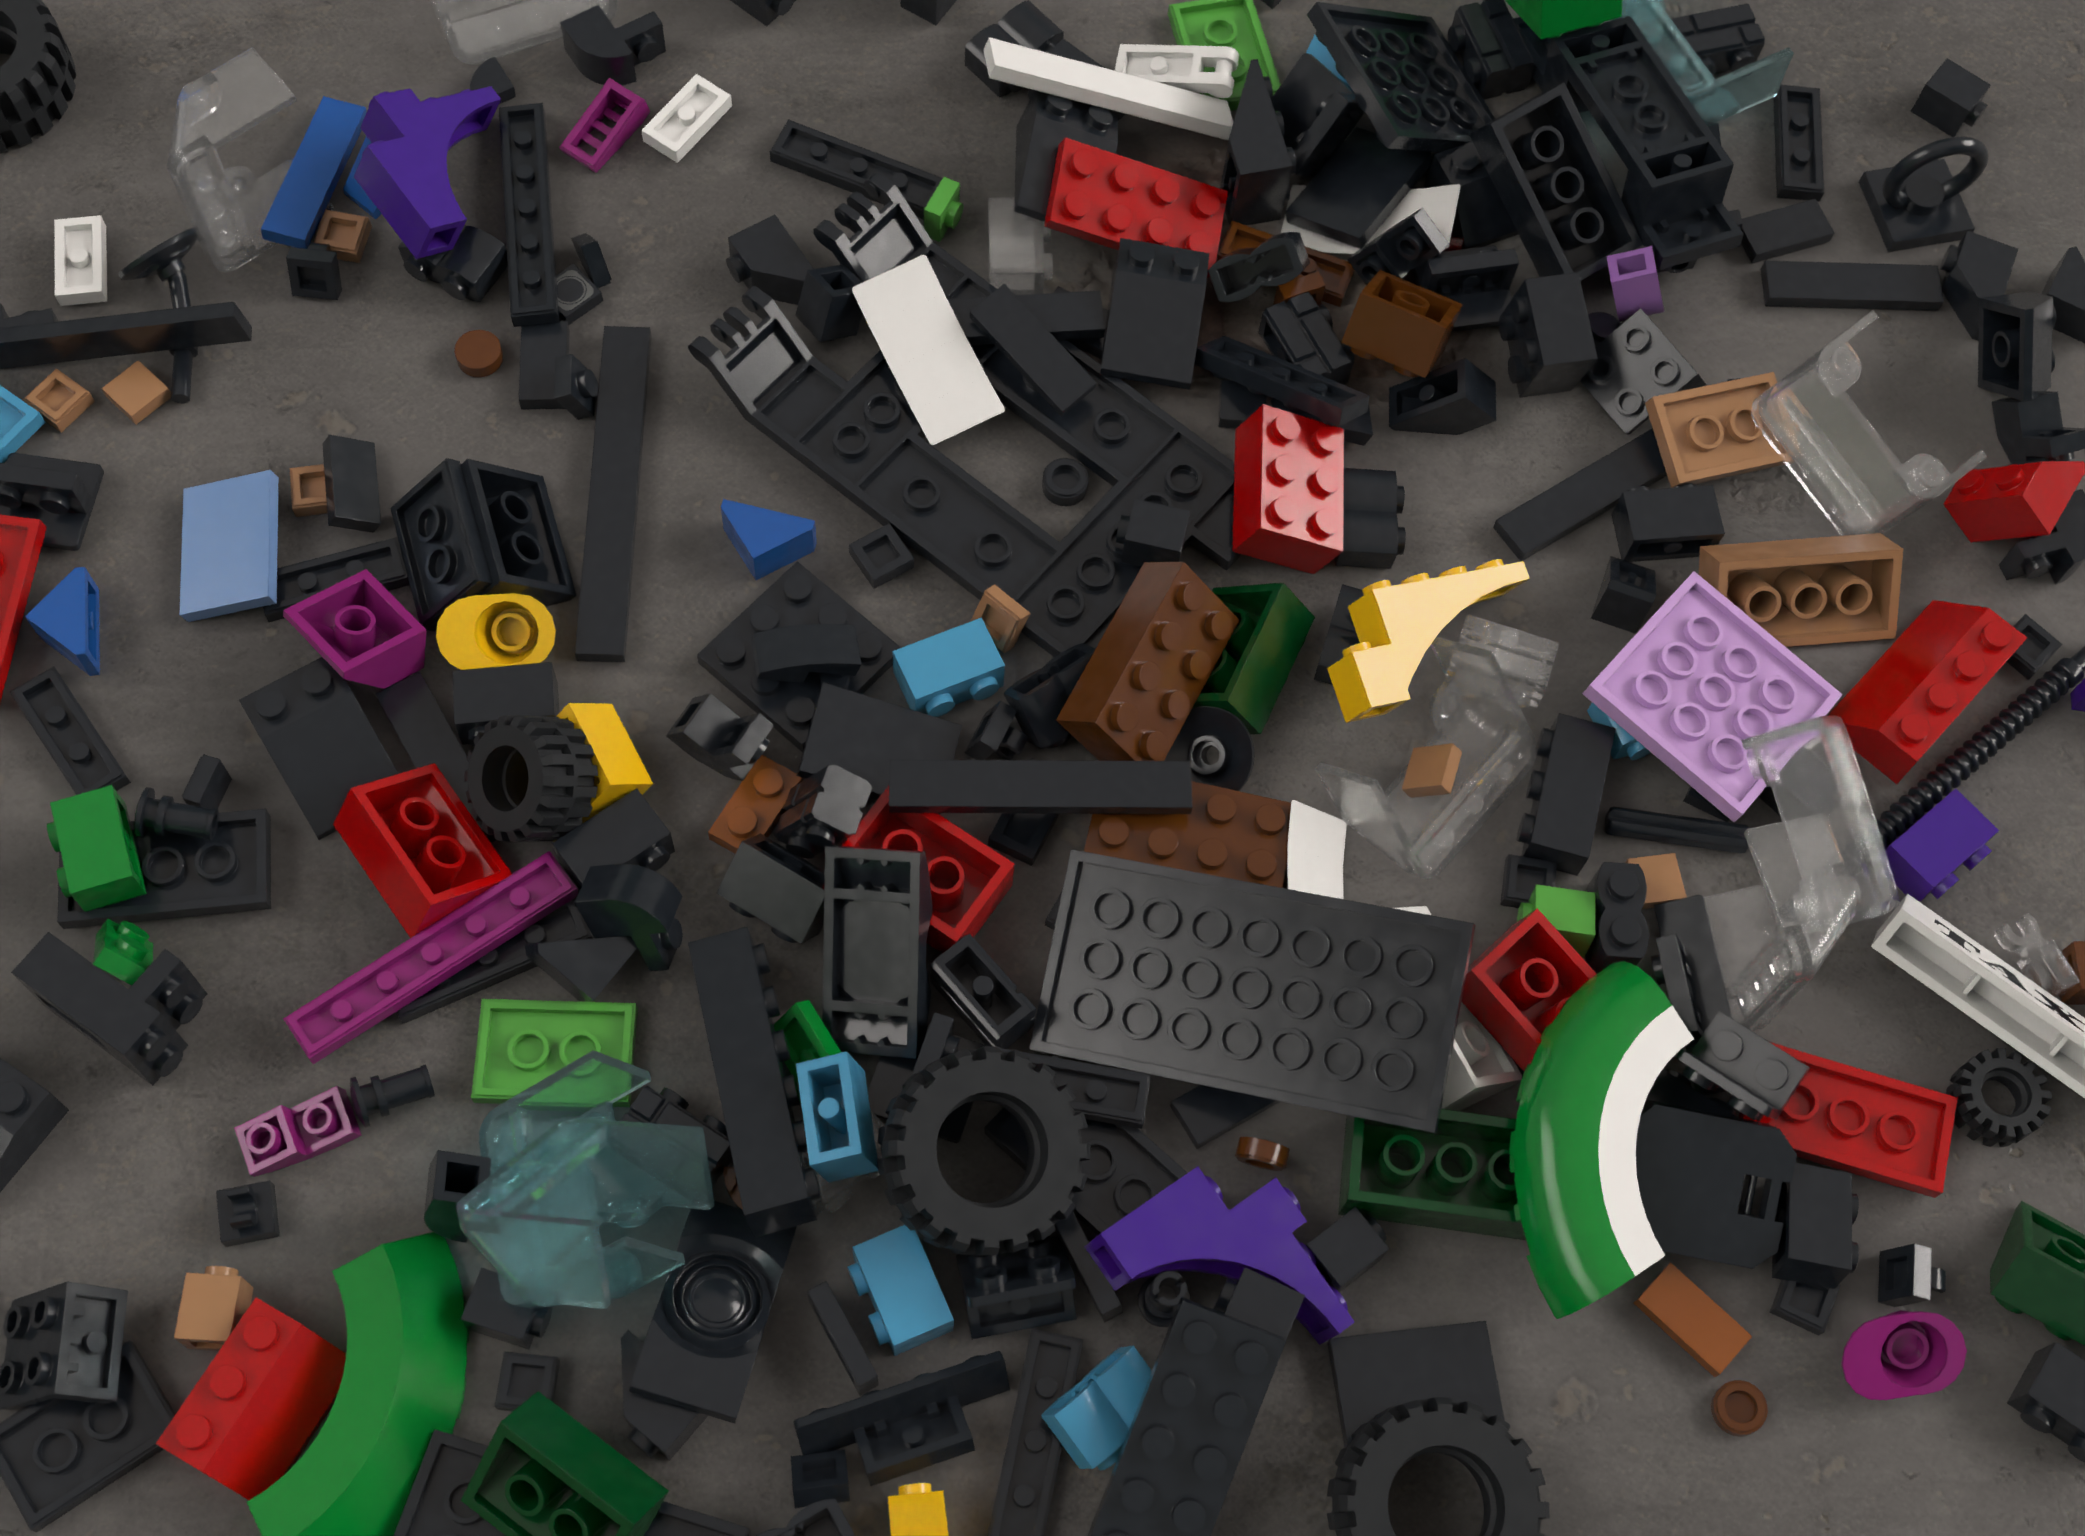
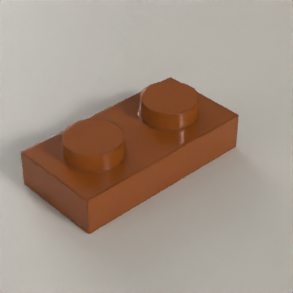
[708,755,803,854]

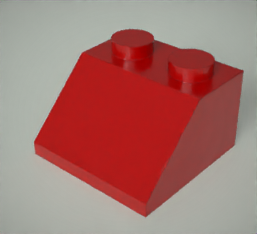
[1943,461,2085,543]

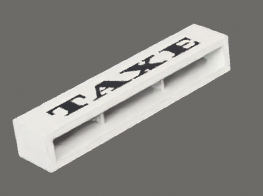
[1871,894,2085,1098]

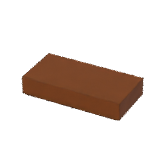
[1634,1262,1752,1377]

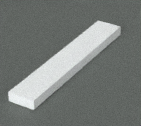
[983,37,1234,140]

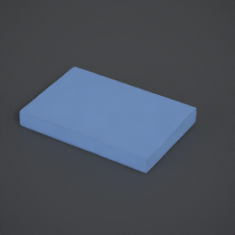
[179,470,279,622]

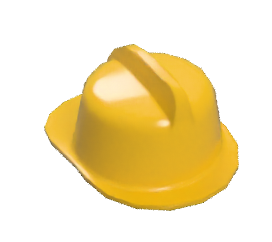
[436,593,556,670]

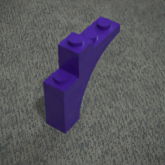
[354,86,501,259]
[1084,1166,1355,1345]

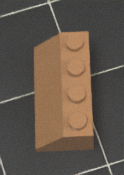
[1698,533,1903,647]

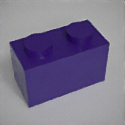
[1874,789,1999,902]

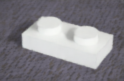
[641,74,732,163]
[54,215,107,306]

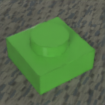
[924,177,964,242]

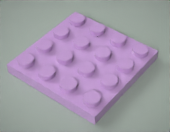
[1582,571,1843,822]

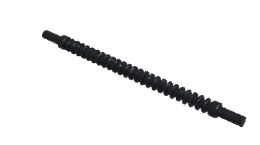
[1777,646,2085,925]

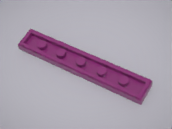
[283,851,578,1064]

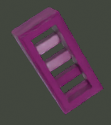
[559,78,651,173]

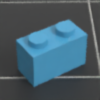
[893,617,1005,717]
[796,1051,878,1183]
[847,1225,954,1356]

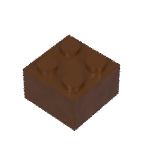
[1341,270,1463,378]

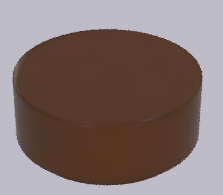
[454,330,503,377]
[1235,1137,1290,1171]
[1711,1380,1768,1437]

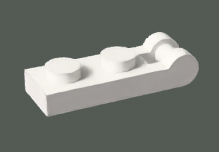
[1115,44,1239,98]

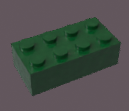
[1338,1109,1526,1240]

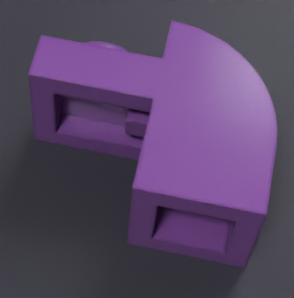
[1607,246,1664,322]

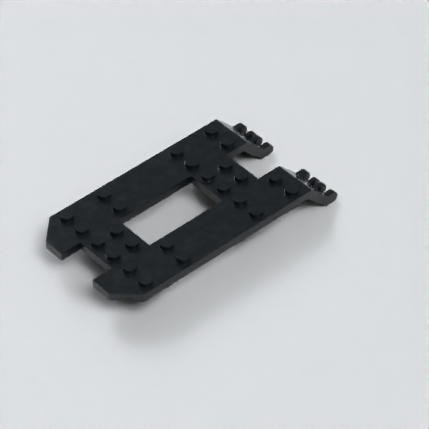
[688,172,1241,657]

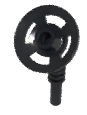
[118,227,201,404]

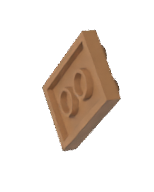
[1645,372,1801,488]

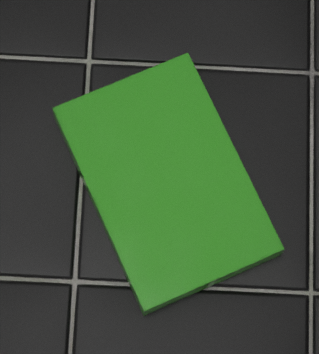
[1168,0,1281,111]
[471,999,638,1107]

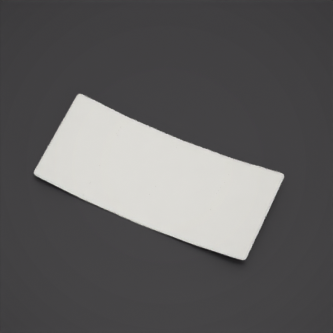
[1281,184,1461,254]
[852,255,1005,445]
[1287,800,1347,899]

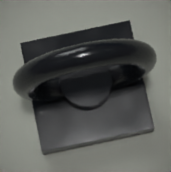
[1859,136,1989,252]

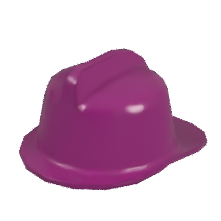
[1841,1310,1967,1400]

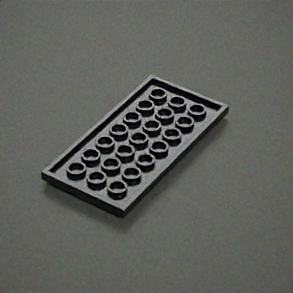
[1030,849,1476,1134]

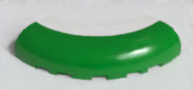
[1509,961,1694,1319]

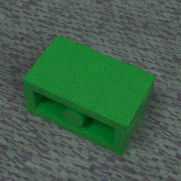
[47,785,147,912]

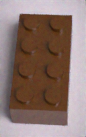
[1056,562,1239,761]
[1084,781,1291,888]

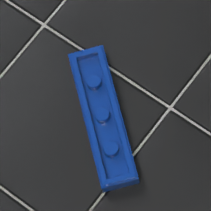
[261,96,367,249]

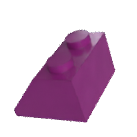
[283,569,426,689]

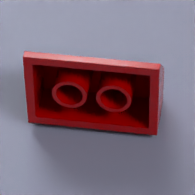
[333,763,512,938]
[156,1297,346,1500]

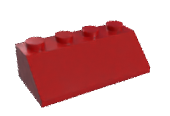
[1821,600,2027,784]

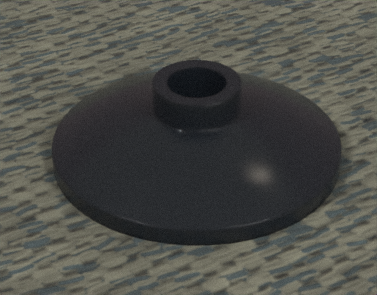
[1164,706,1255,791]

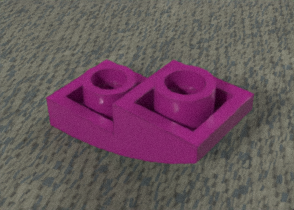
[234,1086,362,1177]

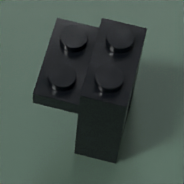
[11,932,207,1086]

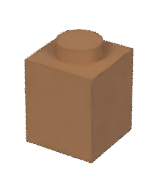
[174,1266,254,1351]

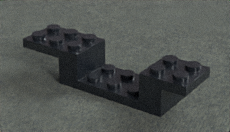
[1514,16,1744,270]

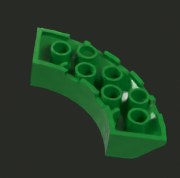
[246,1232,469,1536]

